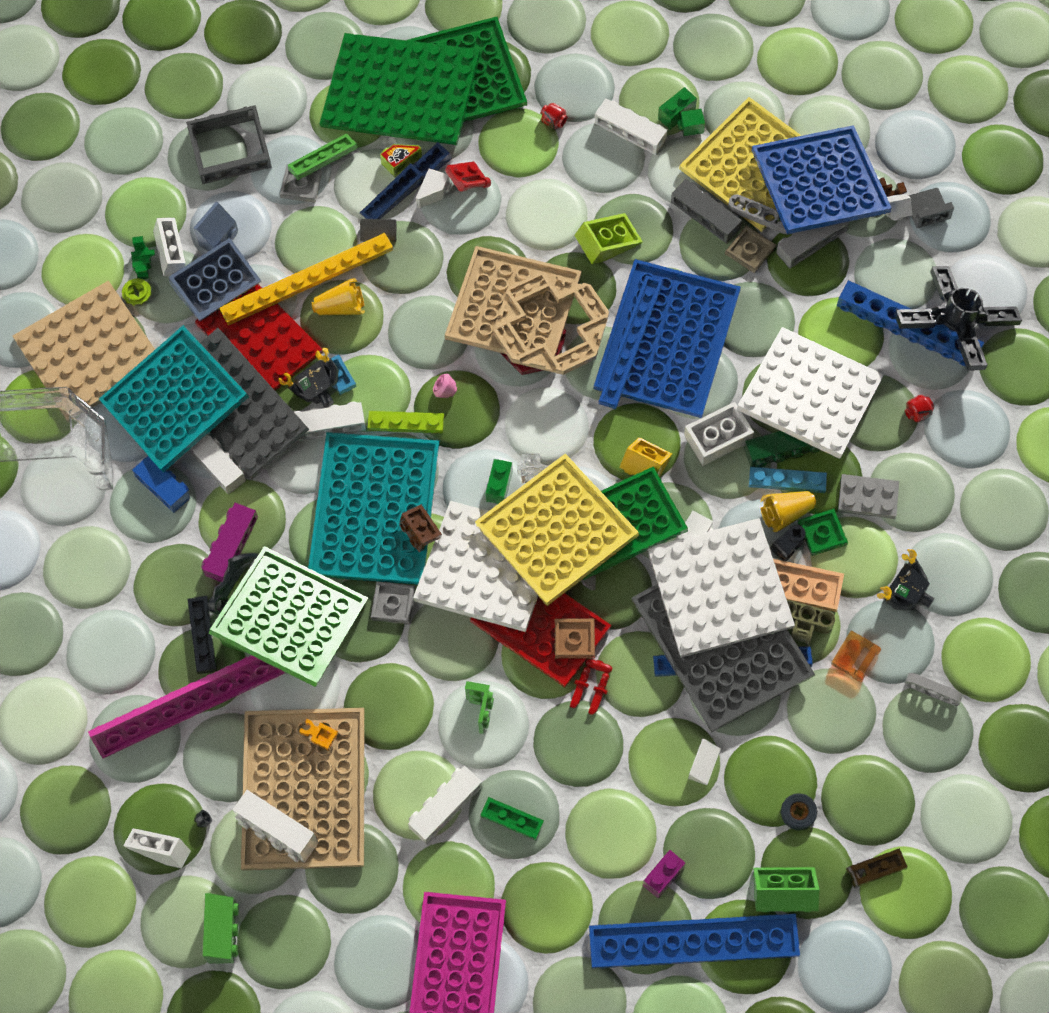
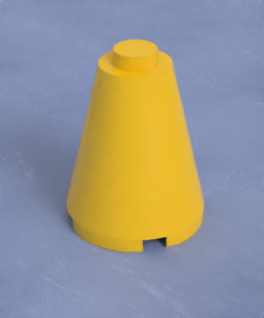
[312,278,365,316]
[760,491,816,532]

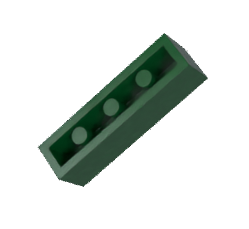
[744,431,820,468]

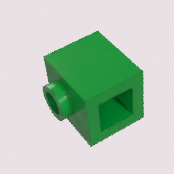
[677,109,705,137]

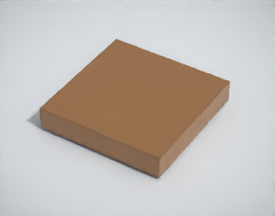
[555,619,595,658]

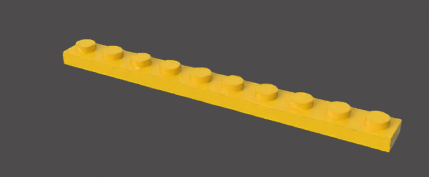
[220,233,393,326]

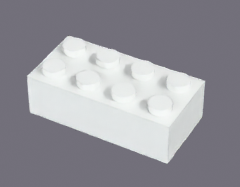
[233,790,318,863]

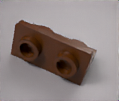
[399,504,442,552]

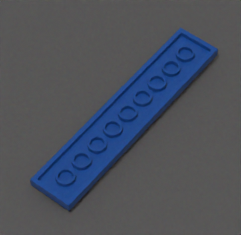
[589,914,800,969]

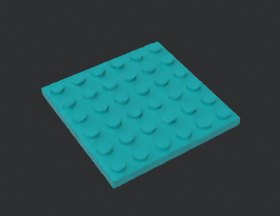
[99,325,249,473]

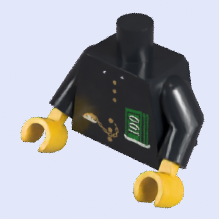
[279,348,339,408]
[877,549,935,610]

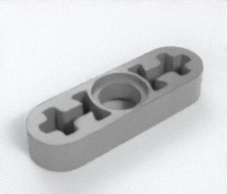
[905,673,963,706]

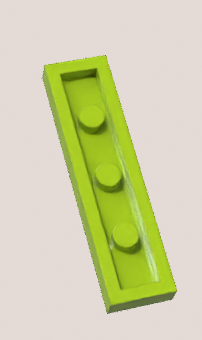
[368,411,444,434]

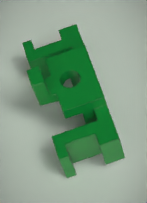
[131,236,155,279]

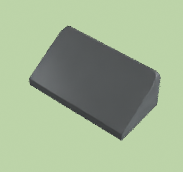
[360,219,397,242]

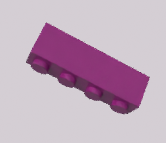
[201,503,258,582]

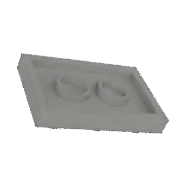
[838,474,899,519]

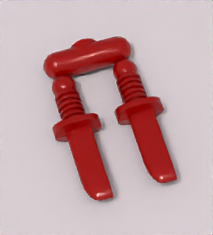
[569,659,613,715]

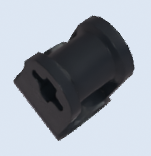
[770,525,806,561]

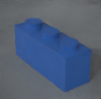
[132,456,190,513]

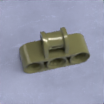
[787,600,835,646]

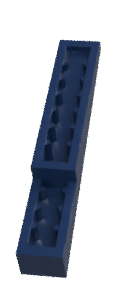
[359,142,452,219]

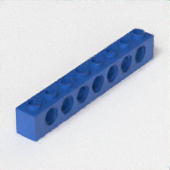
[837,280,984,367]

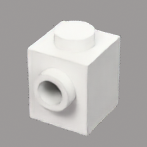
[885,193,912,221]

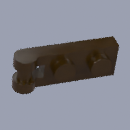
[846,848,908,888]

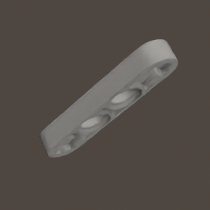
[728,194,787,234]

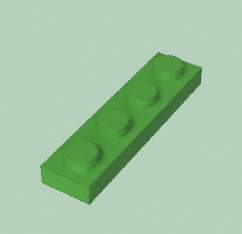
[288,133,357,180]

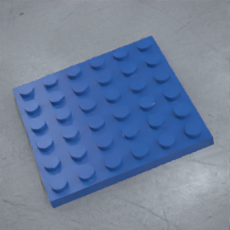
[751,125,892,234]

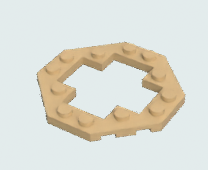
[494,273,609,375]

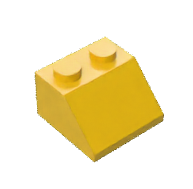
[619,438,672,477]

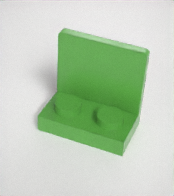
[465,681,494,734]

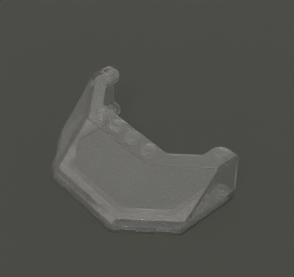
[0,387,113,490]

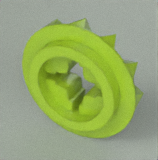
[122,278,151,306]

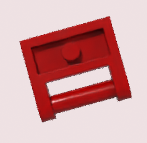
[445,161,491,192]

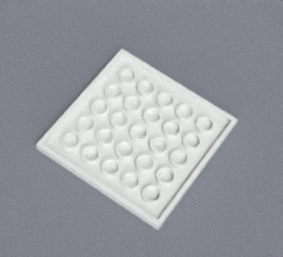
[736,327,884,459]
[413,501,538,632]
[647,518,795,658]

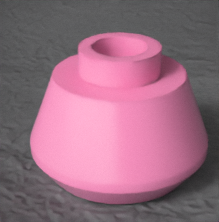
[433,374,457,398]

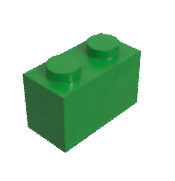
[658,87,697,130]
[486,459,513,504]

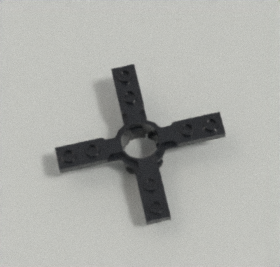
[894,266,1022,371]

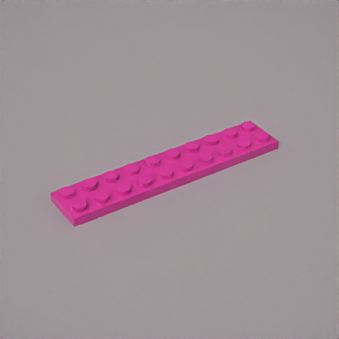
[88,655,285,759]

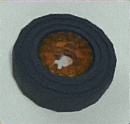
[781,793,818,830]

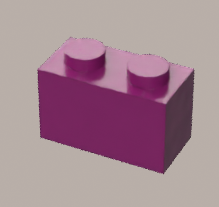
[643,850,686,899]

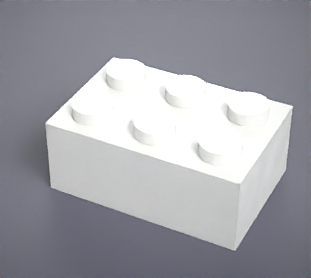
[684,402,754,466]

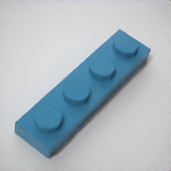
[749,467,827,493]

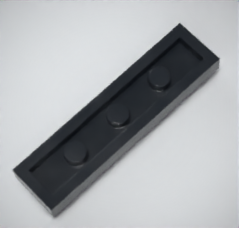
[187,595,217,674]

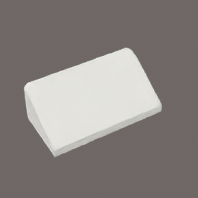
[688,739,721,785]

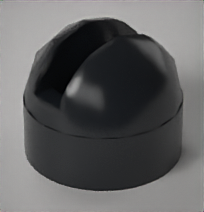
[194,810,212,828]

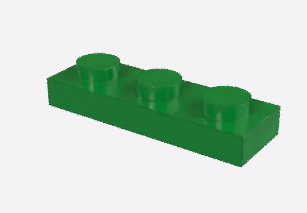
[480,797,544,840]

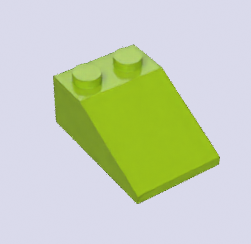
[574,213,643,264]

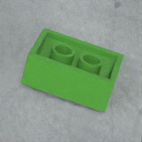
[753,867,820,912]
[203,893,239,964]

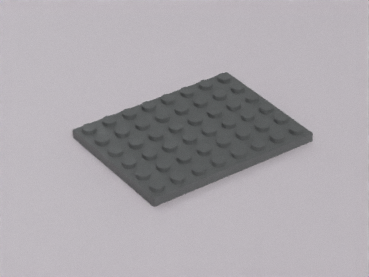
[632,584,815,733]

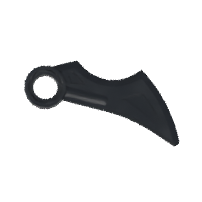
[208,553,258,615]

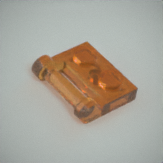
[831,630,881,682]

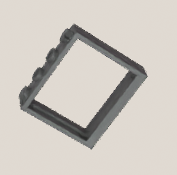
[186,105,272,185]

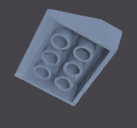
[169,238,261,321]

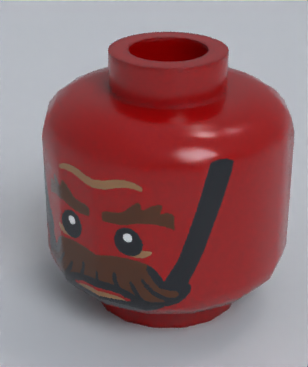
[540,103,568,129]
[905,395,934,422]

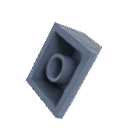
[194,202,238,251]

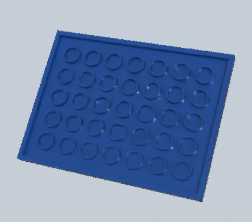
[593,259,741,418]

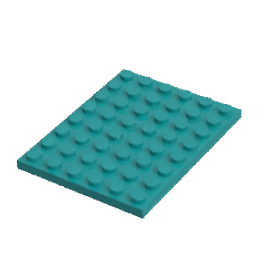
[308,432,440,585]

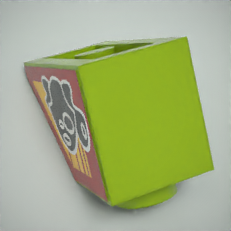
[380,144,422,178]

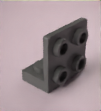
[908,188,954,228]

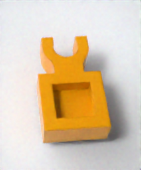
[299,719,338,751]

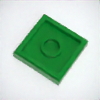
[798,509,848,556]

